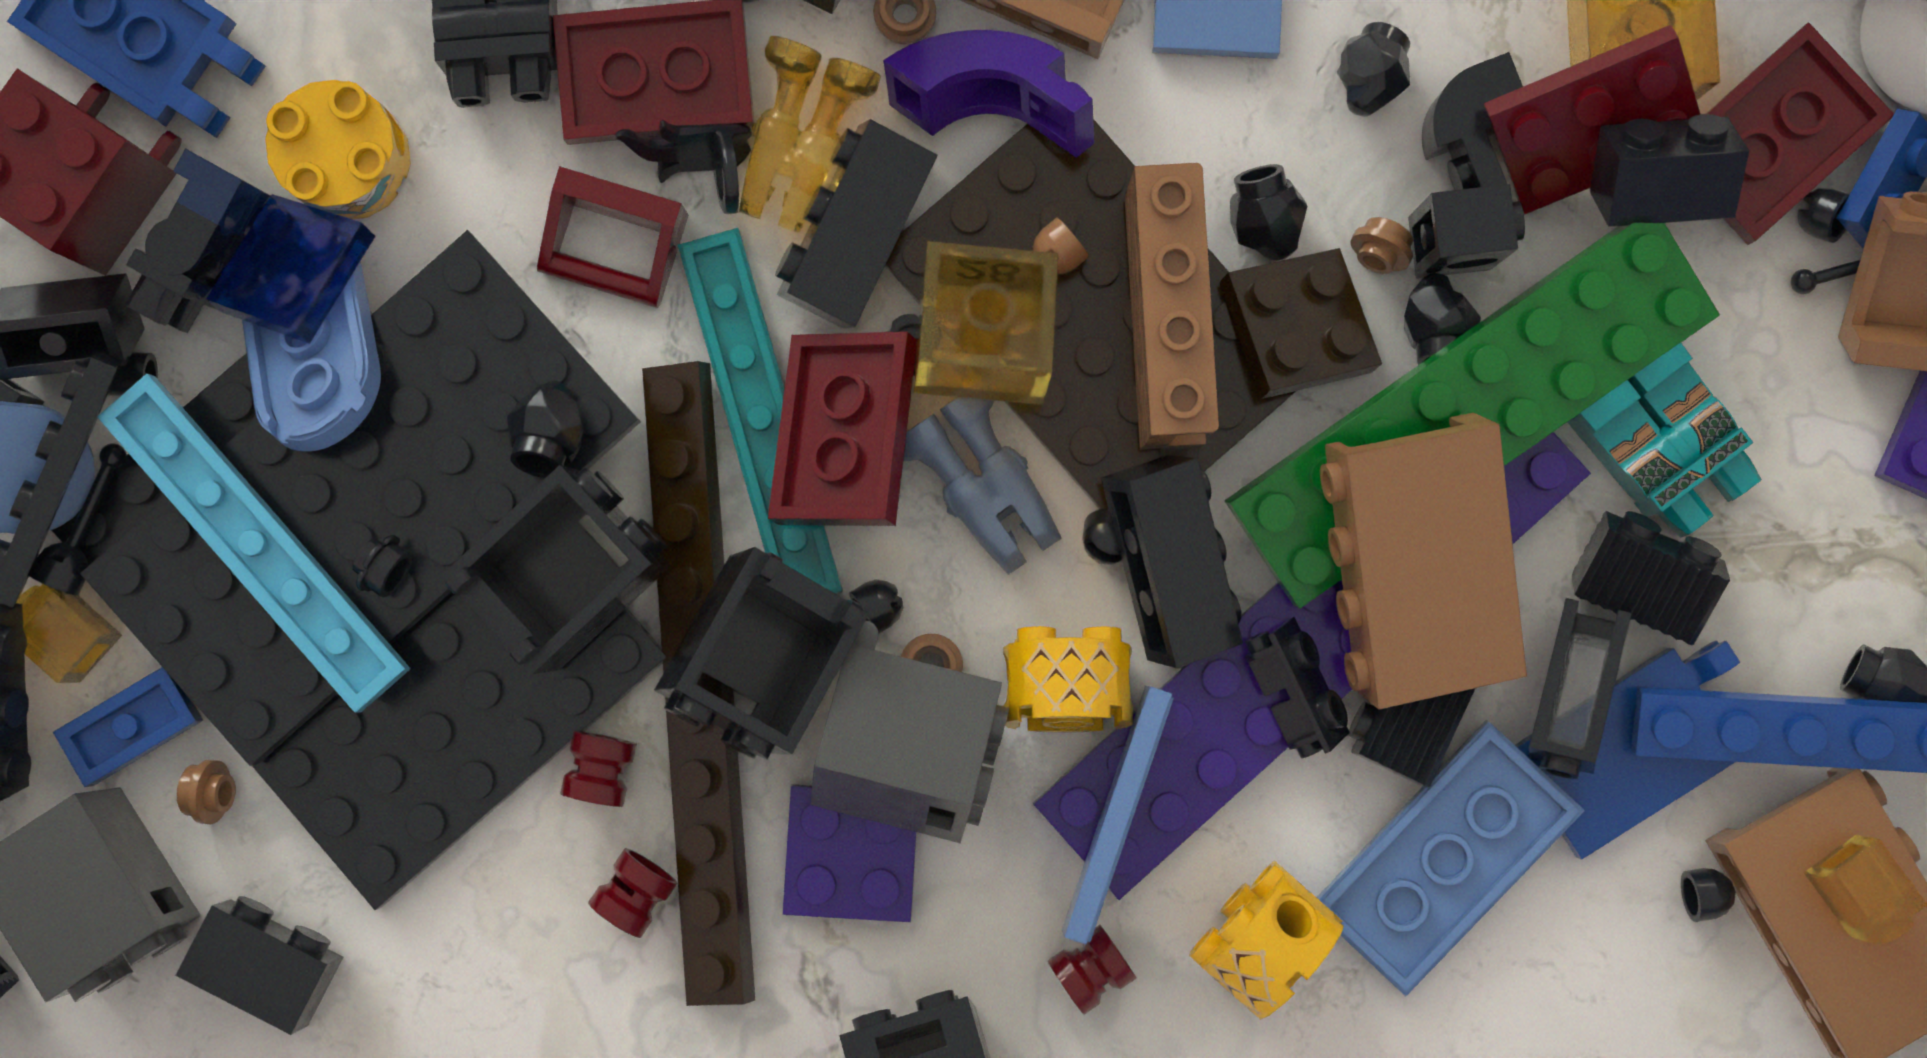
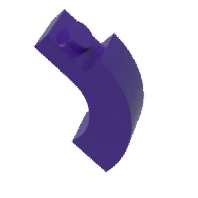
[883,30,1094,158]

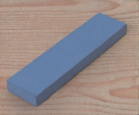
[1062,686,1174,945]

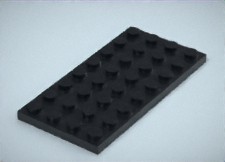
[80,230,641,766]

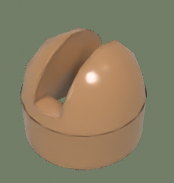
[1032,217,1089,275]

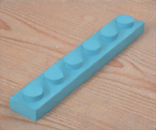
[97,374,411,713]

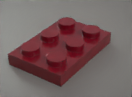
[553,0,755,145]
[1706,22,1894,245]
[1483,25,1700,215]
[768,331,917,526]

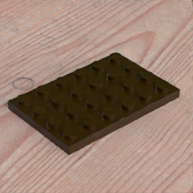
[885,119,1296,509]

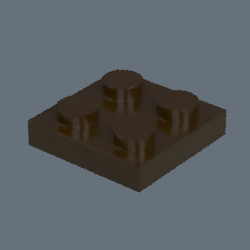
[1219,248,1382,399]

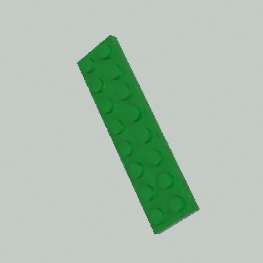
[1224,223,1720,609]

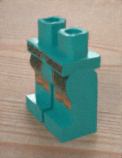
[1567,343,1762,538]

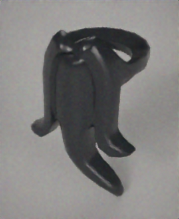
[615,120,753,214]

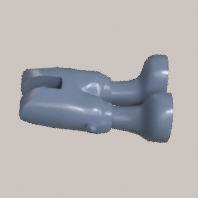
[903,379,1062,575]

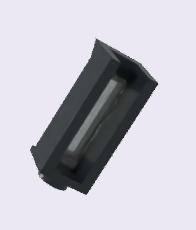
[1529,598,1631,779]

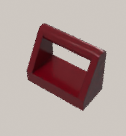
[537,166,689,308]

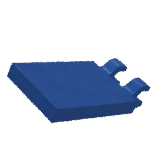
[7,0,266,138]
[1515,641,1740,859]

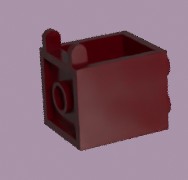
[0,68,182,276]

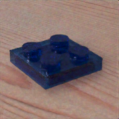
[206,194,376,344]

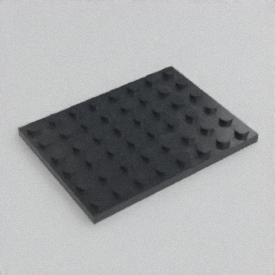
[52,311,666,910]

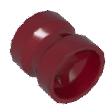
[560,731,637,807]
[588,848,678,938]
[1048,924,1137,1015]

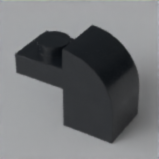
[1421,52,1523,190]

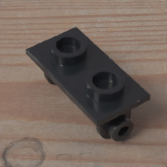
[1245,617,1350,758]

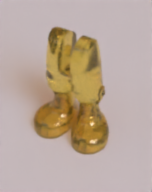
[738,36,881,233]

